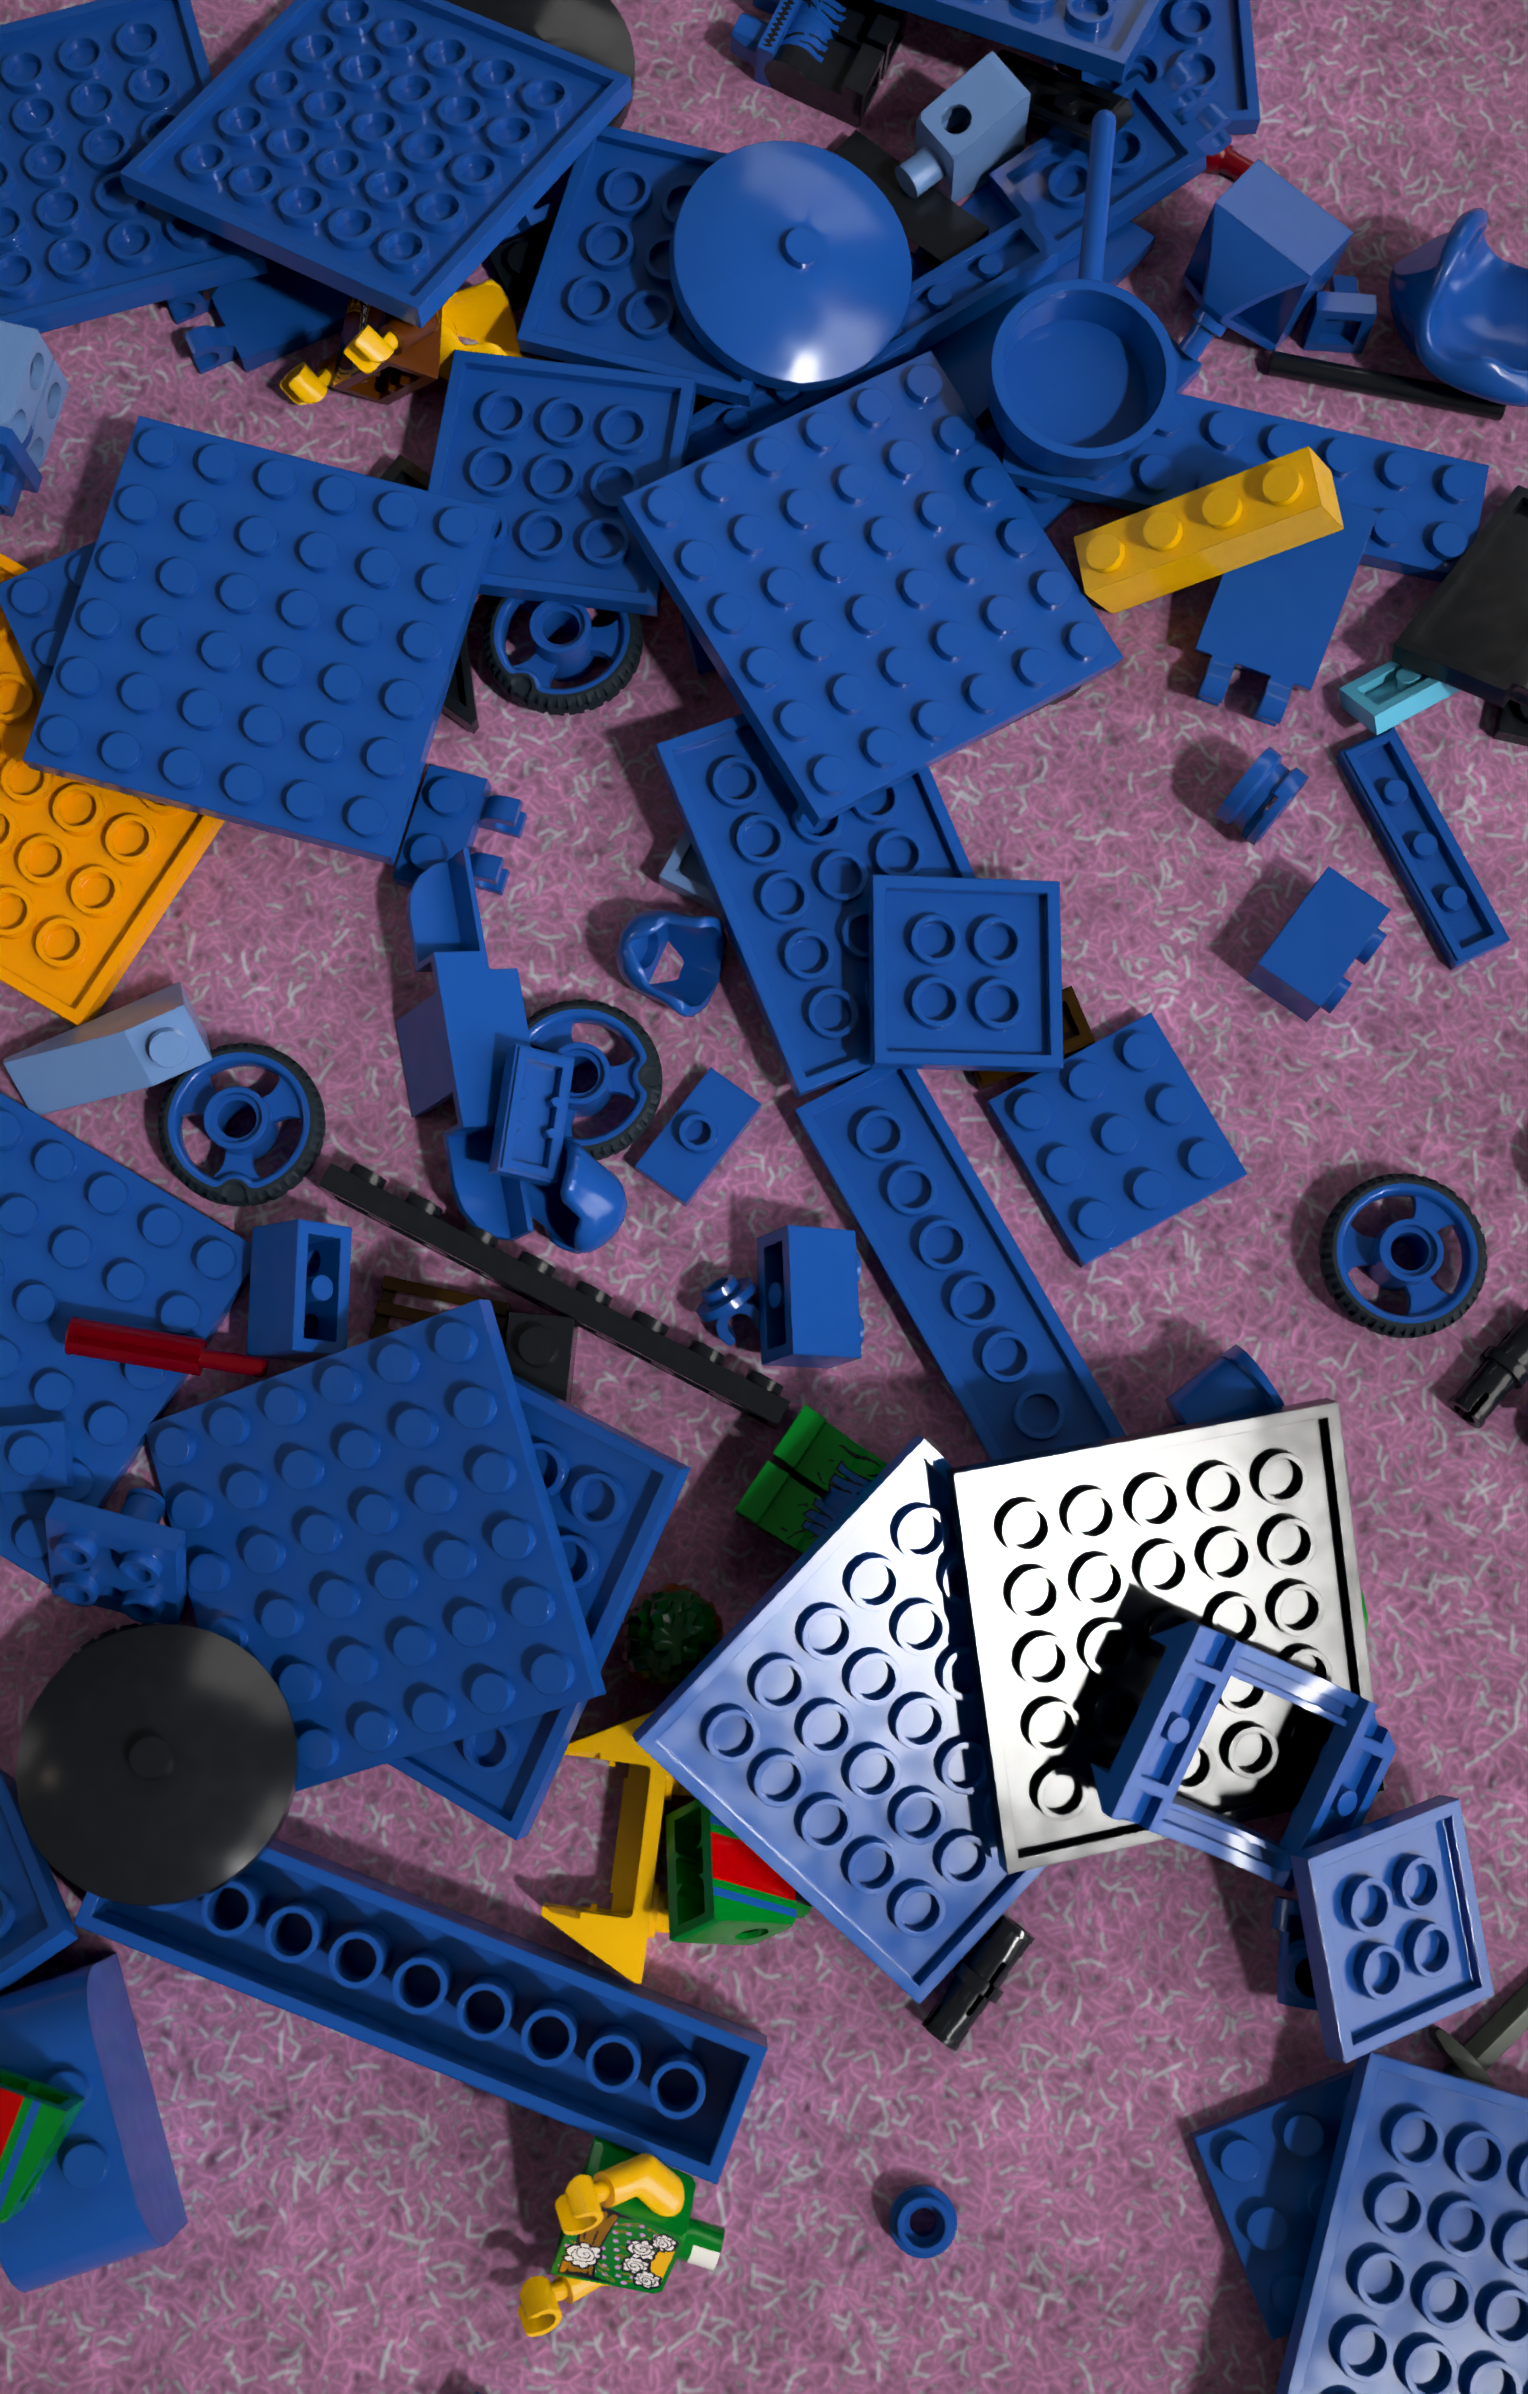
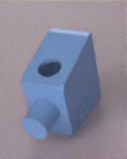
[895,51,1031,203]

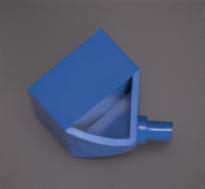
[1178,159,1354,361]

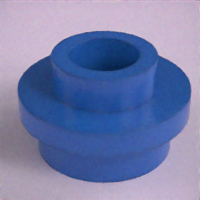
[889,2184,957,2259]

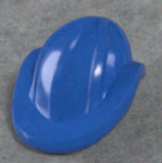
[1388,208,1528,407]

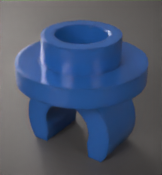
[696,1274,760,1346]

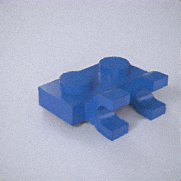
[392,764,527,895]

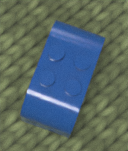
[0,1953,188,2293]

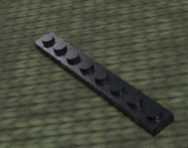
[318,1163,790,1430]

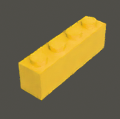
[1073,446,1344,613]

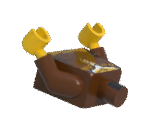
[280,296,442,405]

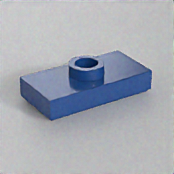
[488,1044,575,1187]
[635,1067,761,1207]

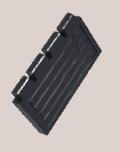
[1392,485,1528,707]

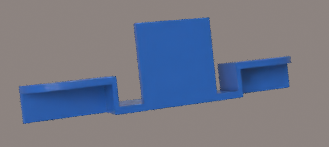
[396,847,534,1241]

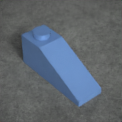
[3,982,212,1115]

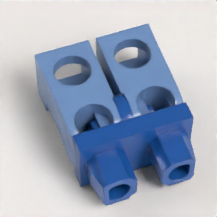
[0,320,69,517]

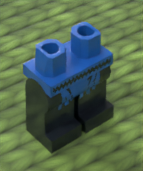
[730,0,908,128]

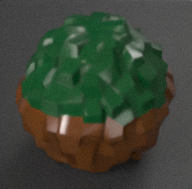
[620,1583,724,1689]

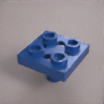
[45,1488,187,1624]

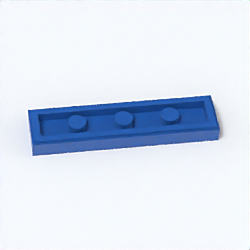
[1336,727,1510,970]

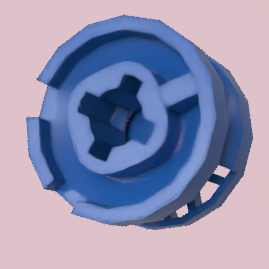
[1215,746,1309,846]

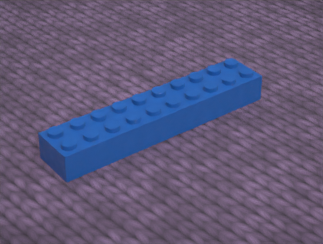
[73,1838,768,2185]

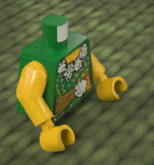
[518,2136,725,2337]

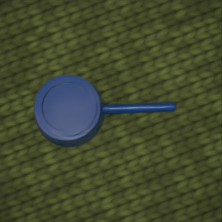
[988,109,1178,478]

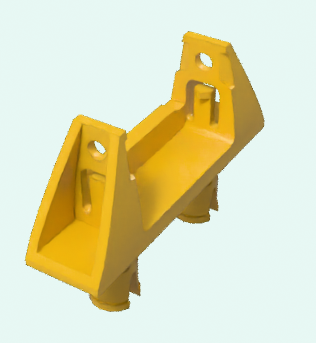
[541,1710,694,1984]

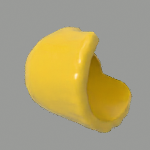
[438,279,522,380]

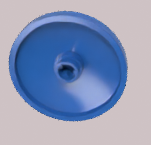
[669,141,912,391]

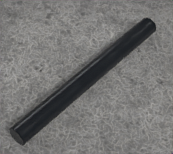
[1267,350,1506,421]

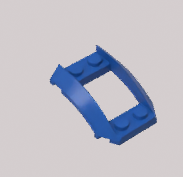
[1091,1620,1397,1892]

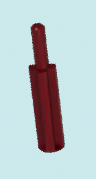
[65,1316,268,1378]

